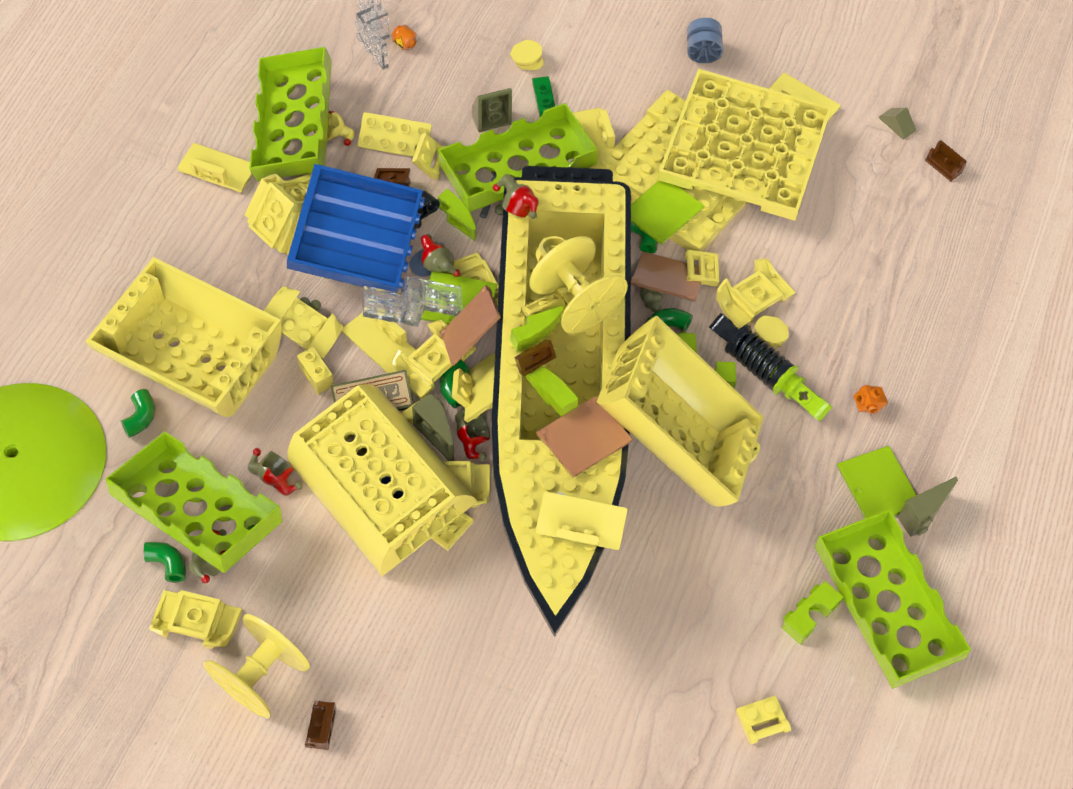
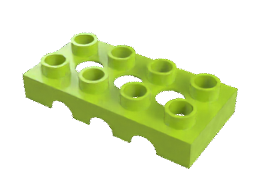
[249,47,332,182]
[438,103,598,212]
[105,431,283,573]
[814,509,971,689]

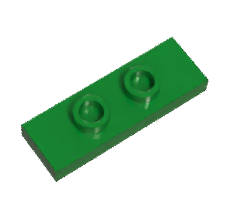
[532,76,555,118]

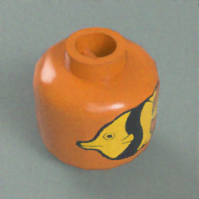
[391,25,417,50]

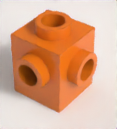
[853,385,888,414]

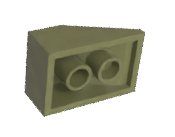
[472,88,512,132]
[412,393,454,461]
[898,477,958,537]

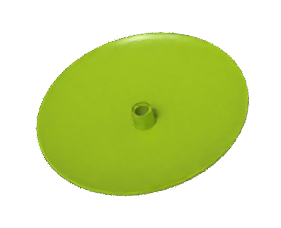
[0,383,106,541]

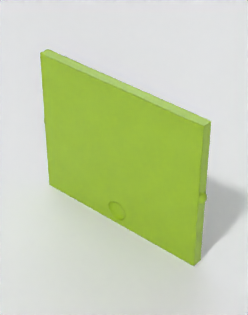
[631,181,705,245]
[418,272,497,325]
[837,446,917,518]

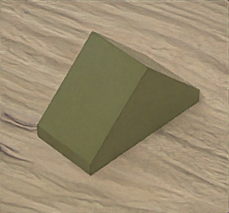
[879,108,916,139]

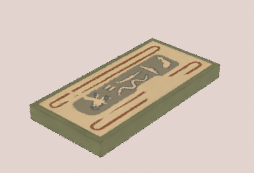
[331,370,414,411]

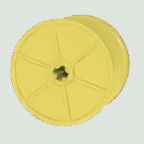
[530,236,628,334]
[203,614,310,718]

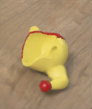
[314,111,355,146]

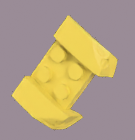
[446,252,499,309]
[716,258,795,329]
[264,286,343,359]
[392,320,477,399]
[443,461,491,508]
[149,590,242,649]

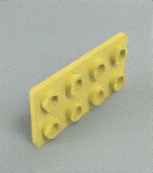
[769,73,840,121]
[573,108,615,168]
[358,112,432,157]
[177,143,252,193]
[342,308,416,373]
[452,352,495,423]
[536,492,627,550]

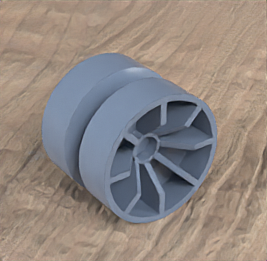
[687,18,723,63]

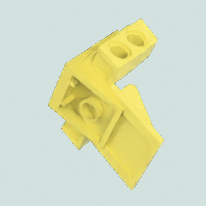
[245,173,312,255]

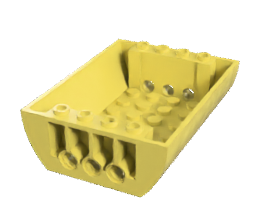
[86,257,282,417]
[597,316,764,507]
[287,384,477,577]

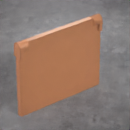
[631,251,701,302]
[440,285,501,366]
[536,396,633,478]

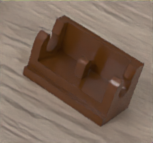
[925,140,967,182]
[305,701,337,750]

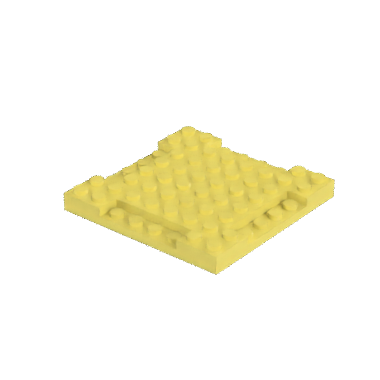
[657,69,832,221]
[591,90,747,252]

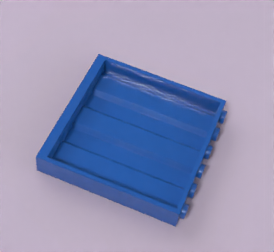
[287,164,425,295]

